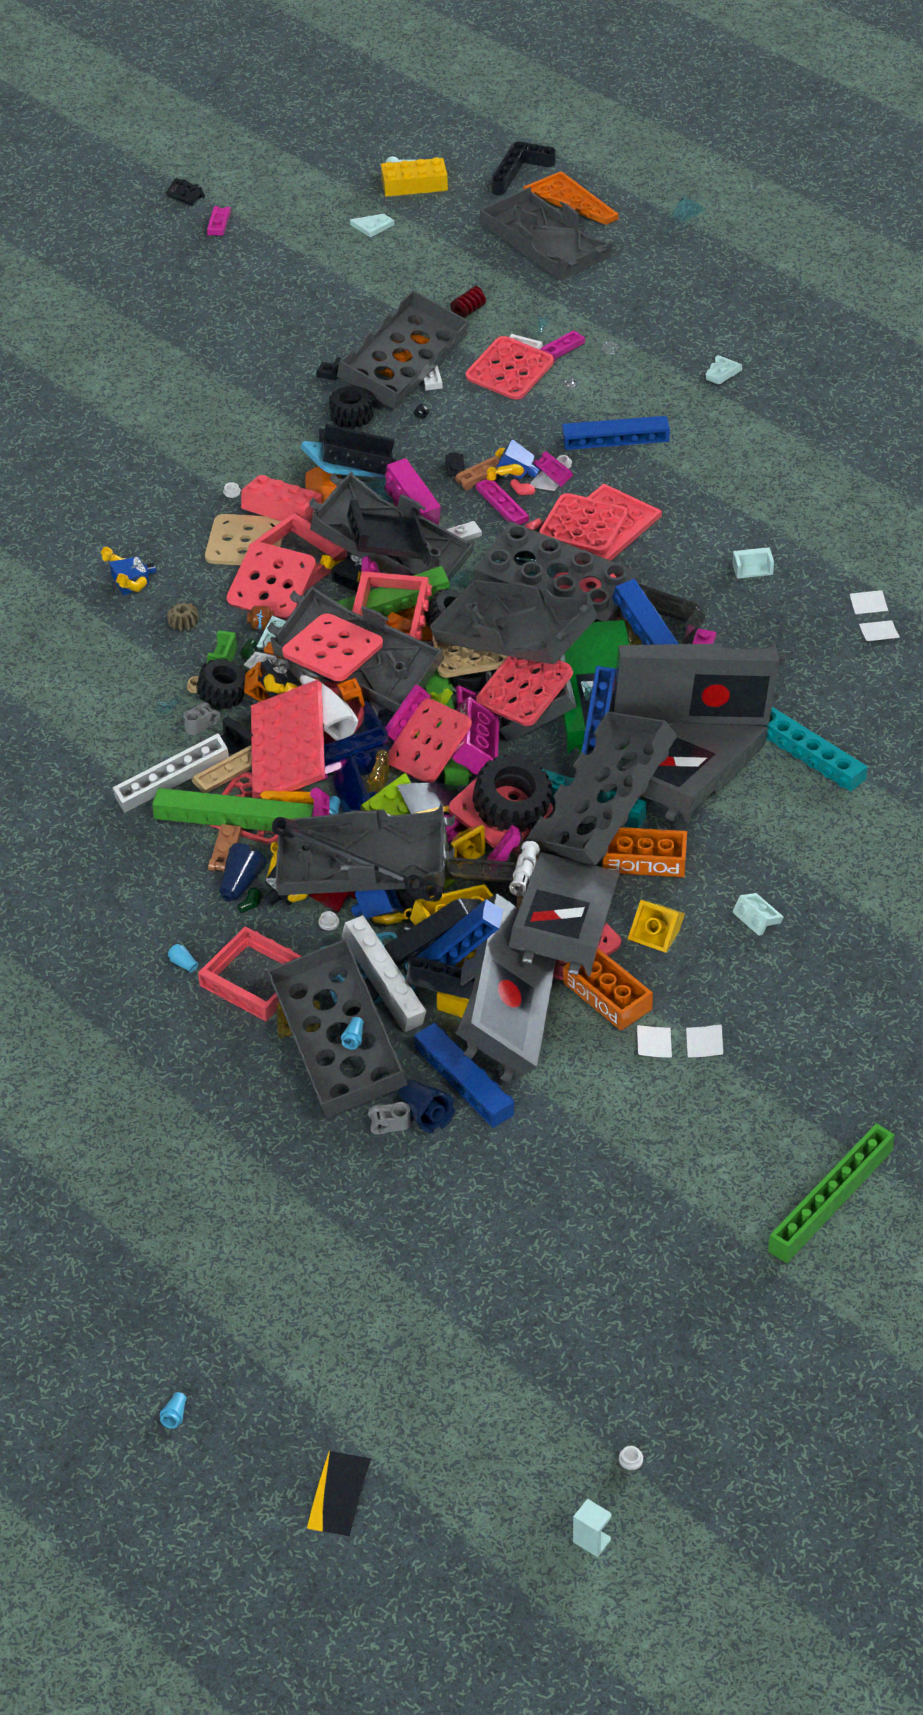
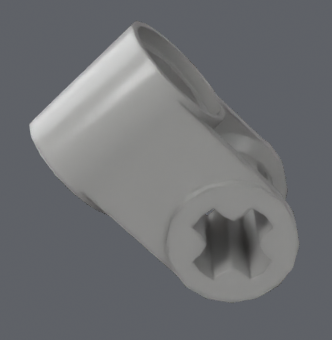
[184,702,221,735]
[368,1102,412,1135]

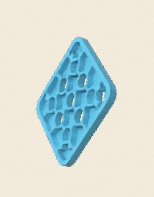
[301,441,385,478]

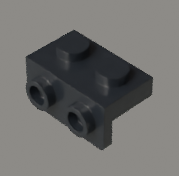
[220,716,253,755]

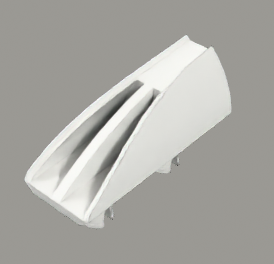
[300,675,359,743]

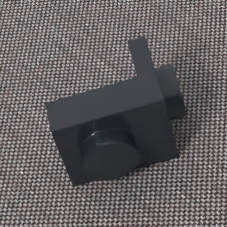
[316,357,341,381]
[445,452,465,477]

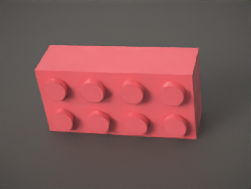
[241,475,322,523]

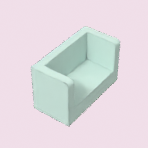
[733,547,774,579]
[573,1499,612,1557]

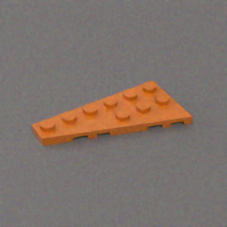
[523,171,619,225]

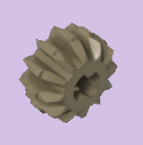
[167,602,199,632]

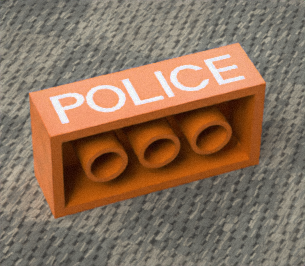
[603,827,687,877]
[563,948,653,1031]

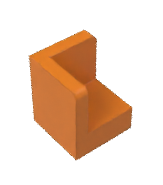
[337,678,365,707]

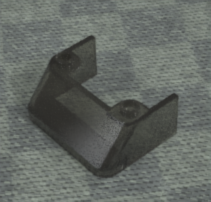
[617,584,705,644]
[445,831,523,885]

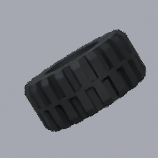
[473,754,552,832]

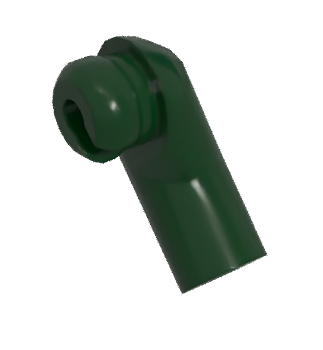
[242,638,257,659]
[237,888,261,913]

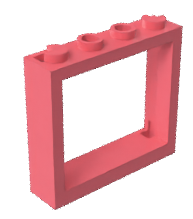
[249,513,347,590]
[352,571,432,640]
[198,926,301,1021]

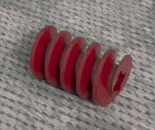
[450,286,486,318]

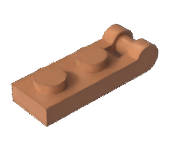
[455,456,500,491]
[208,824,242,872]

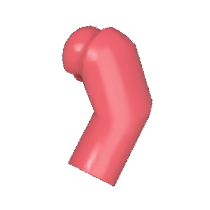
[510,479,535,496]
[525,518,543,530]

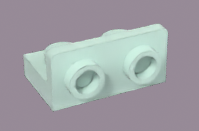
[733,893,783,935]

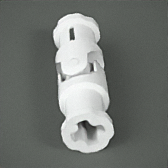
[509,841,540,896]

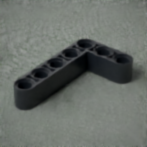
[491,142,556,195]
[384,898,482,967]
[406,957,475,999]

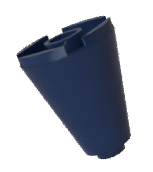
[219,843,267,902]
[399,1079,455,1133]

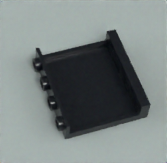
[322,424,397,475]
[347,499,428,560]

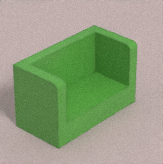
[207,630,237,662]

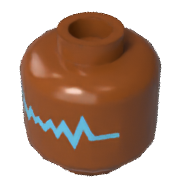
[247,606,274,630]

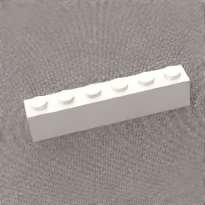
[113,733,229,813]
[342,916,426,1032]

